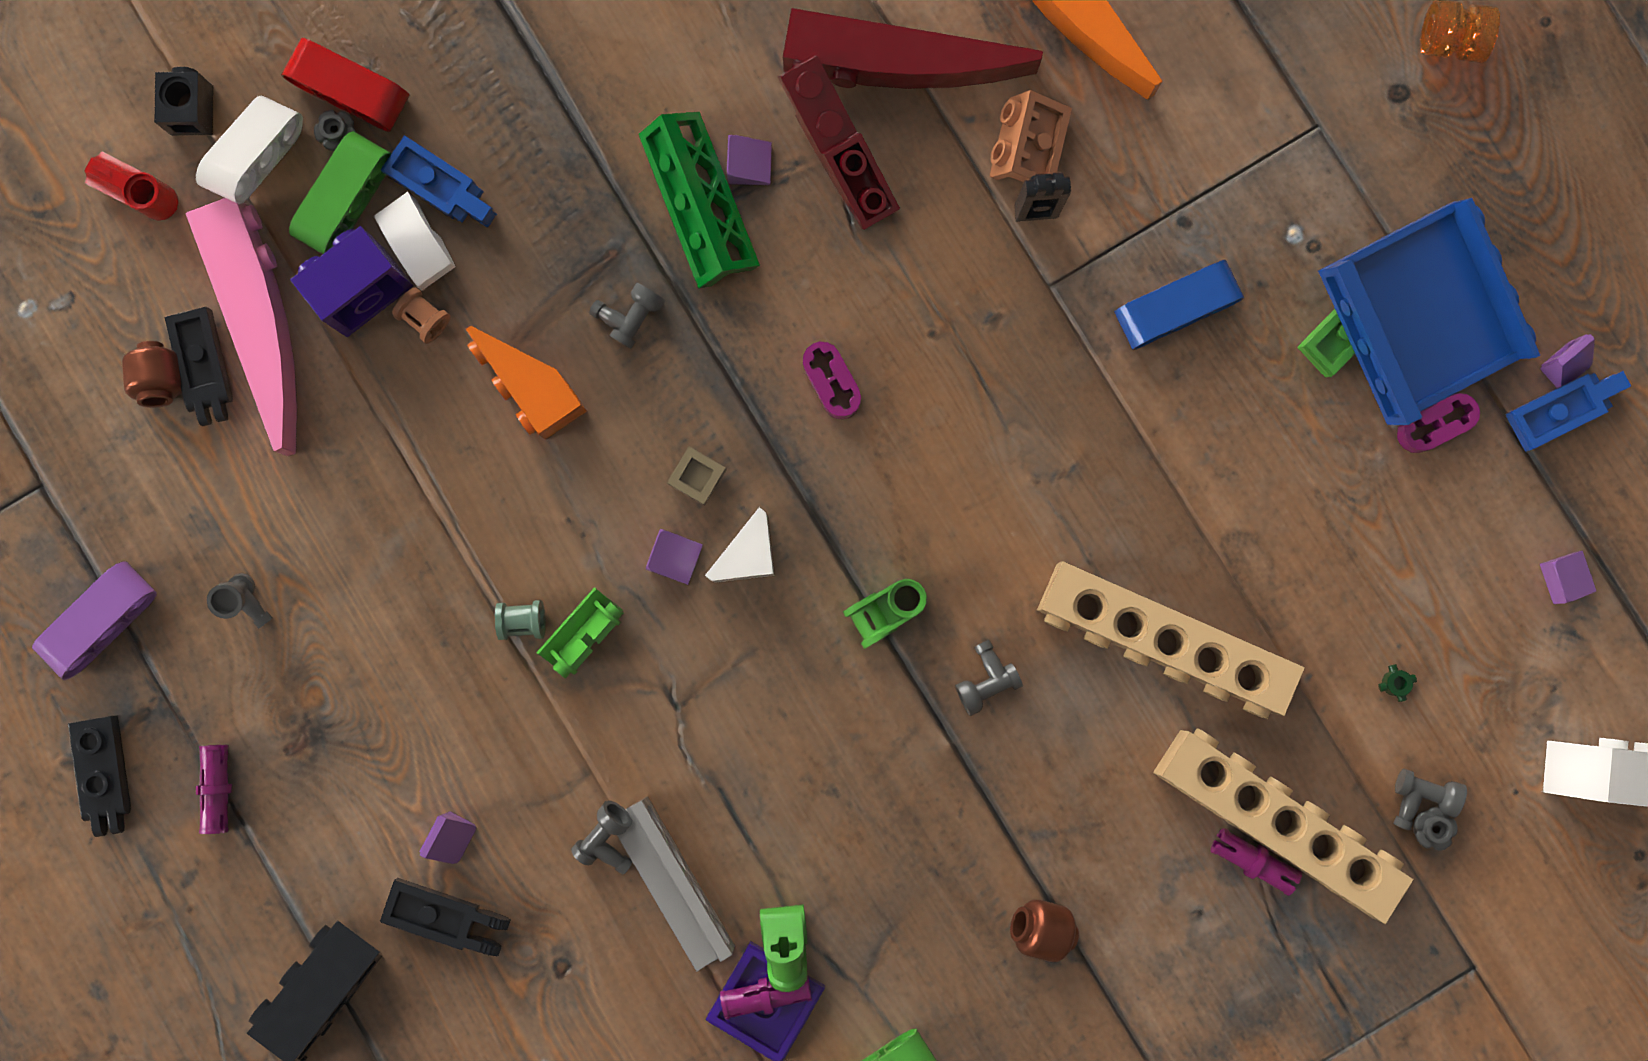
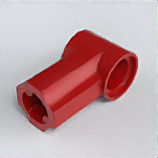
[84,151,178,221]

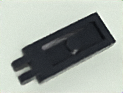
[1014,172,1071,222]
[164,306,233,427]
[68,715,131,837]

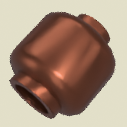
[122,341,182,408]
[1010,899,1079,962]

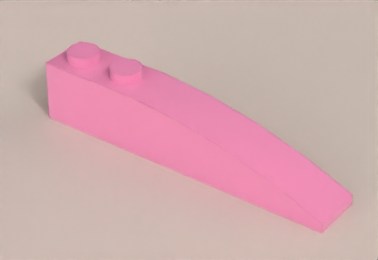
[186,198,297,456]

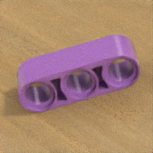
[32,561,157,680]

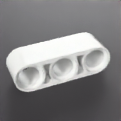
[196,95,303,204]

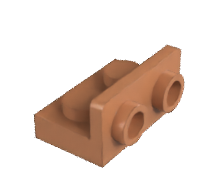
[990,90,1072,183]

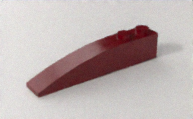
[782,8,1043,89]

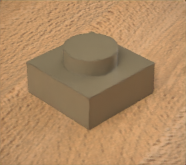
[667,446,727,506]

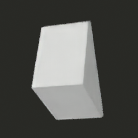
[705,507,774,583]

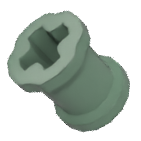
[495,600,546,640]

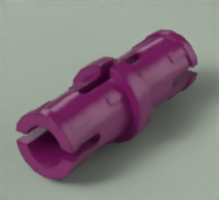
[196,745,232,834]
[1210,828,1302,896]
[720,976,812,1020]

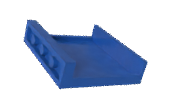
[1318,198,1540,425]

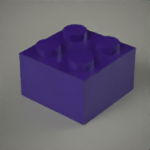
[290,226,414,337]

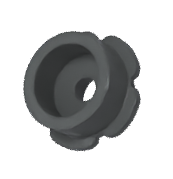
[314,110,356,151]
[1413,807,1458,851]

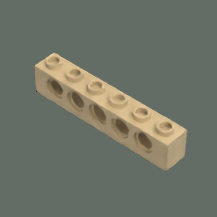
[1037,561,1305,720]
[1153,728,1414,924]

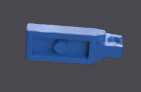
[380,135,497,228]
[1505,371,1631,452]

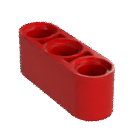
[281,38,410,132]

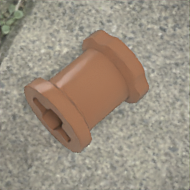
[392,287,450,344]

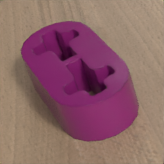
[803,341,861,420]
[1397,393,1480,453]

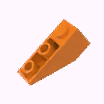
[466,326,587,440]

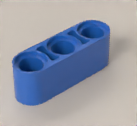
[1114,260,1244,350]

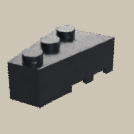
[247,920,382,1061]

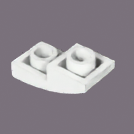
[374,192,456,291]

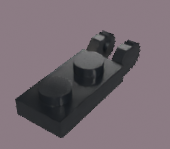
[380,878,511,957]

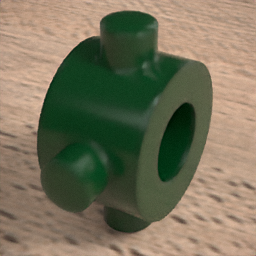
[1378,664,1417,702]

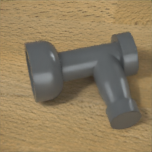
[589,283,666,349]
[207,573,272,629]
[955,640,1023,716]
[1393,768,1467,830]
[571,801,632,875]

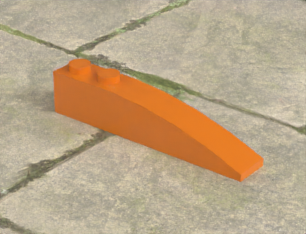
[1032,0,1162,100]

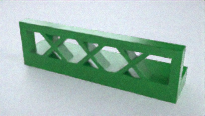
[638,111,760,289]

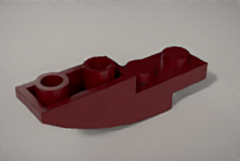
[778,55,900,230]

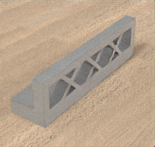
[617,796,735,972]

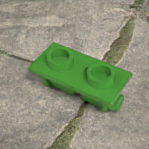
[536,587,623,679]

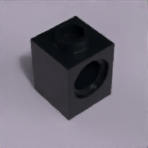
[154,67,213,136]

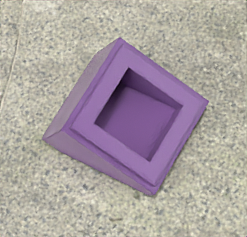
[727,135,772,185]
[1540,334,1595,388]
[646,529,703,585]
[1540,551,1596,604]
[419,812,476,864]

